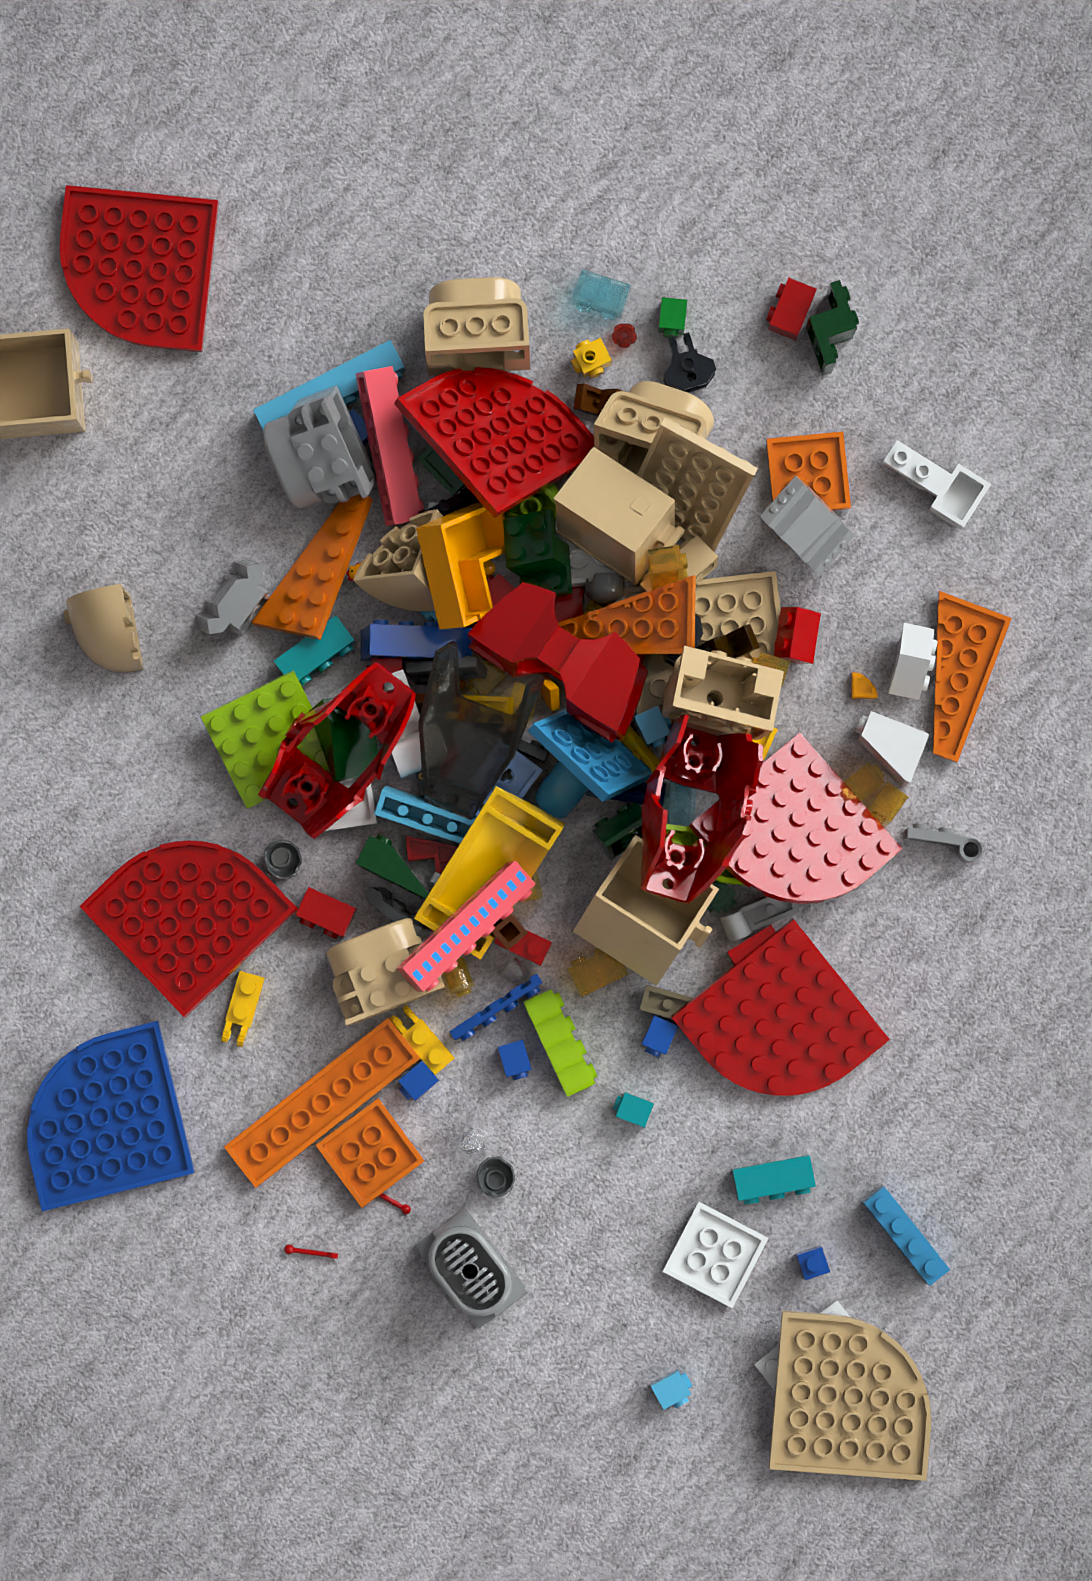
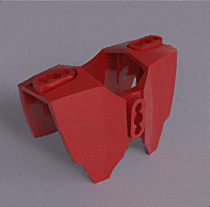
[468,582,648,743]
[258,662,416,839]
[641,714,763,904]

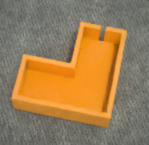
[416,502,505,629]

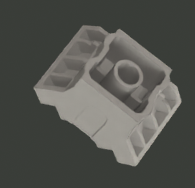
[760,476,855,576]
[195,560,270,637]

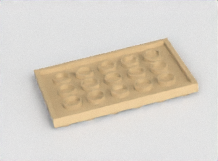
[637,417,758,552]

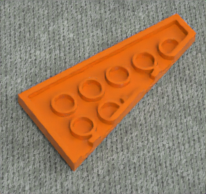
[251,494,373,640]
[558,575,696,655]
[932,591,1012,763]

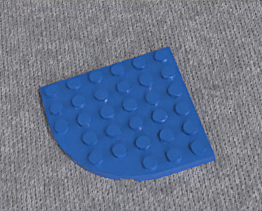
[27,1021,195,1211]

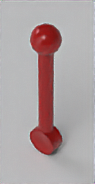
[378,1193,411,1215]
[284,1244,338,1259]

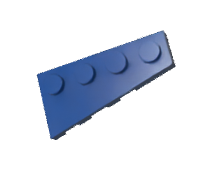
[449,974,543,1042]

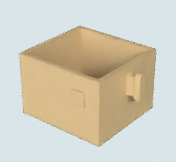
[0,328,93,439]
[553,447,685,586]
[573,835,719,986]

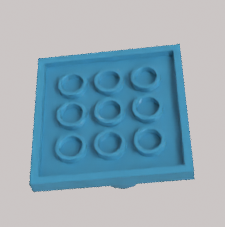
[528,710,653,818]

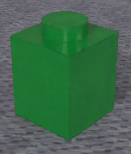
[658,297,687,338]

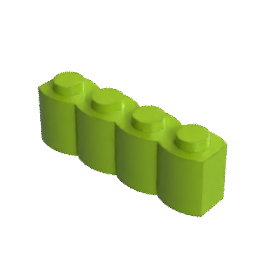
[523,989,598,1097]

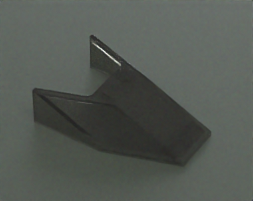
[418,641,546,820]

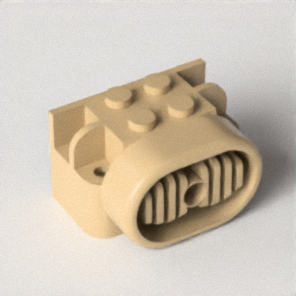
[423,277,531,376]
[594,381,714,475]
[662,646,784,740]
[326,918,446,1026]

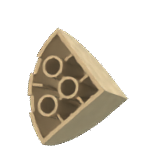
[353,509,443,611]
[64,584,144,672]

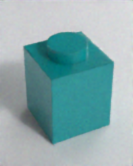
[612,1092,654,1128]

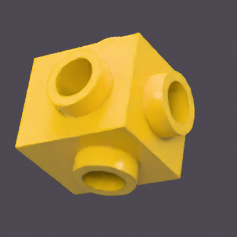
[570,337,612,379]

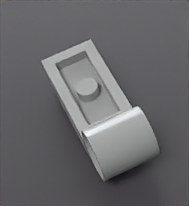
[905,824,983,863]
[720,896,800,942]

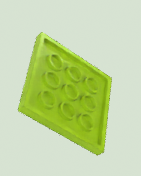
[201,670,329,809]

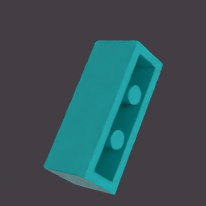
[274,616,356,687]
[732,1155,816,1205]

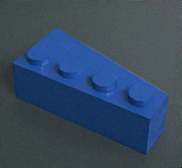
[360,620,472,662]

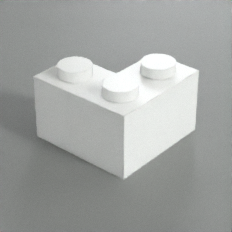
[889,623,937,700]

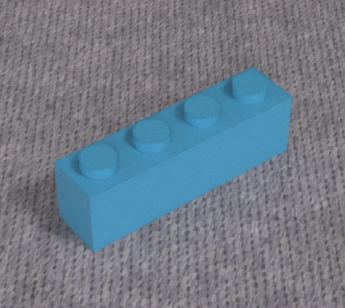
[862,1186,950,1286]

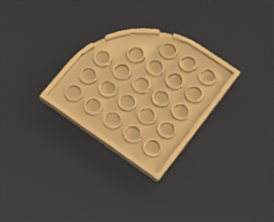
[623,571,781,742]
[769,1310,931,1481]

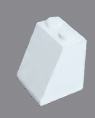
[855,711,929,787]

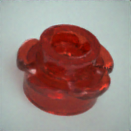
[612,323,637,348]

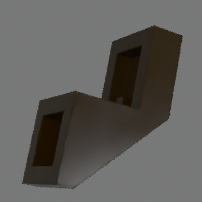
[696,624,760,659]

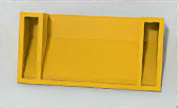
[414,786,565,960]

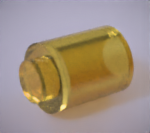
[443,957,475,998]

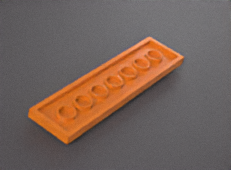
[224,1018,421,1188]

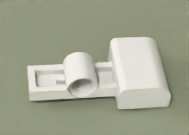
[883,440,991,529]
[384,670,450,778]

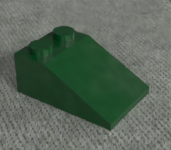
[309,698,378,783]
[592,802,642,860]
[356,834,429,900]

